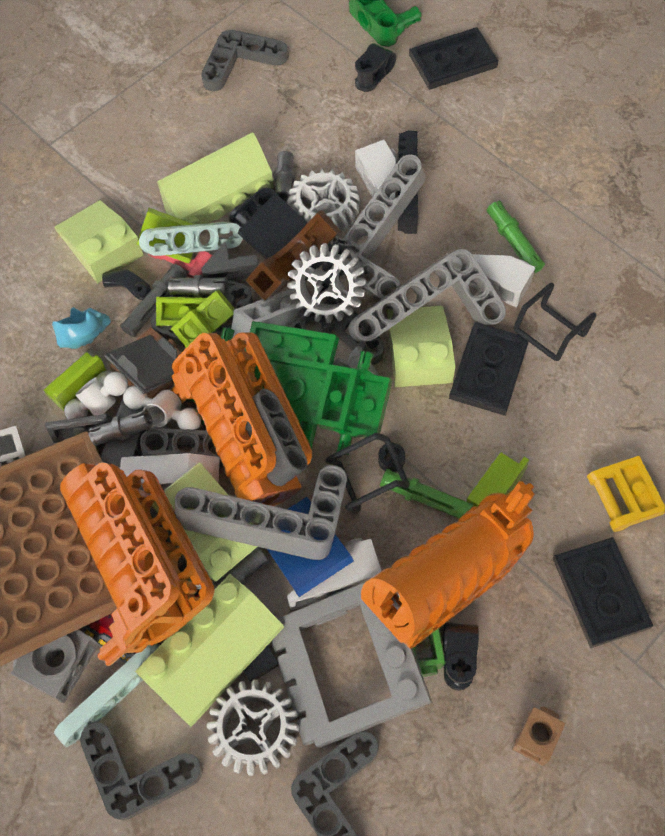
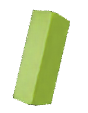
[156,297,207,326]

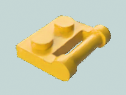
[587,456,665,532]

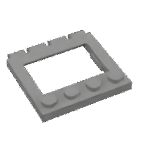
[272,582,433,748]

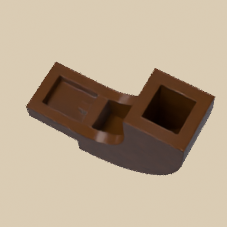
[246,210,341,301]

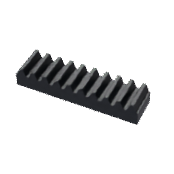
[398,131,418,234]

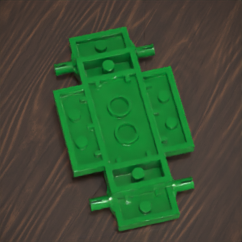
[185,321,393,455]

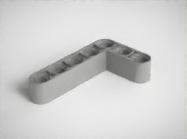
[341,155,426,308]
[349,249,506,342]
[175,465,347,560]

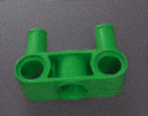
[349,0,421,47]

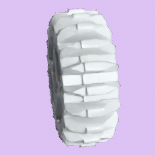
[287,169,360,232]
[287,243,366,323]
[207,680,299,776]

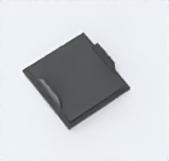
[105,335,177,394]

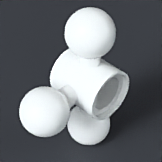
[64,371,128,419]
[123,385,202,445]

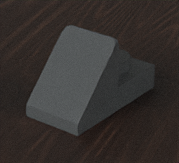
[201,242,258,283]

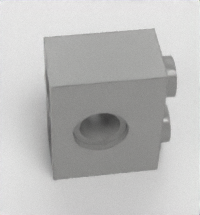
[10,630,99,703]

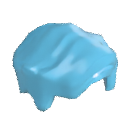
[52,307,111,349]

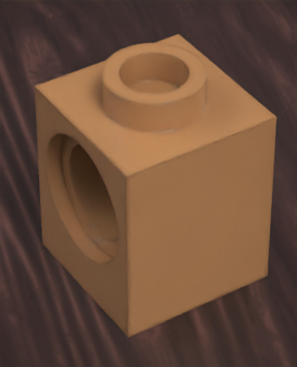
[512,706,566,766]

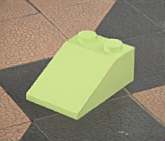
[54,200,144,284]
[386,306,455,387]
[151,463,257,582]

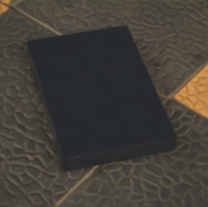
[409,27,498,90]
[237,193,332,283]
[449,322,529,416]
[553,537,653,649]

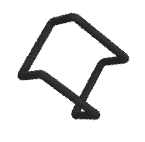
[514,283,596,361]
[326,433,410,512]

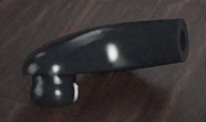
[102,269,151,300]

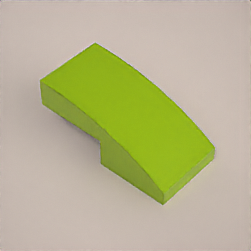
[171,290,235,348]

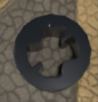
[378,442,406,473]

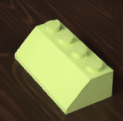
[157,132,274,224]
[135,574,284,727]

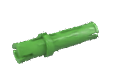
[486,201,545,273]
[380,468,473,519]

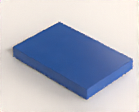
[267,497,354,597]

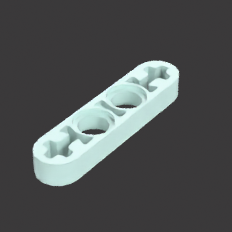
[139,222,243,256]
[54,644,159,747]

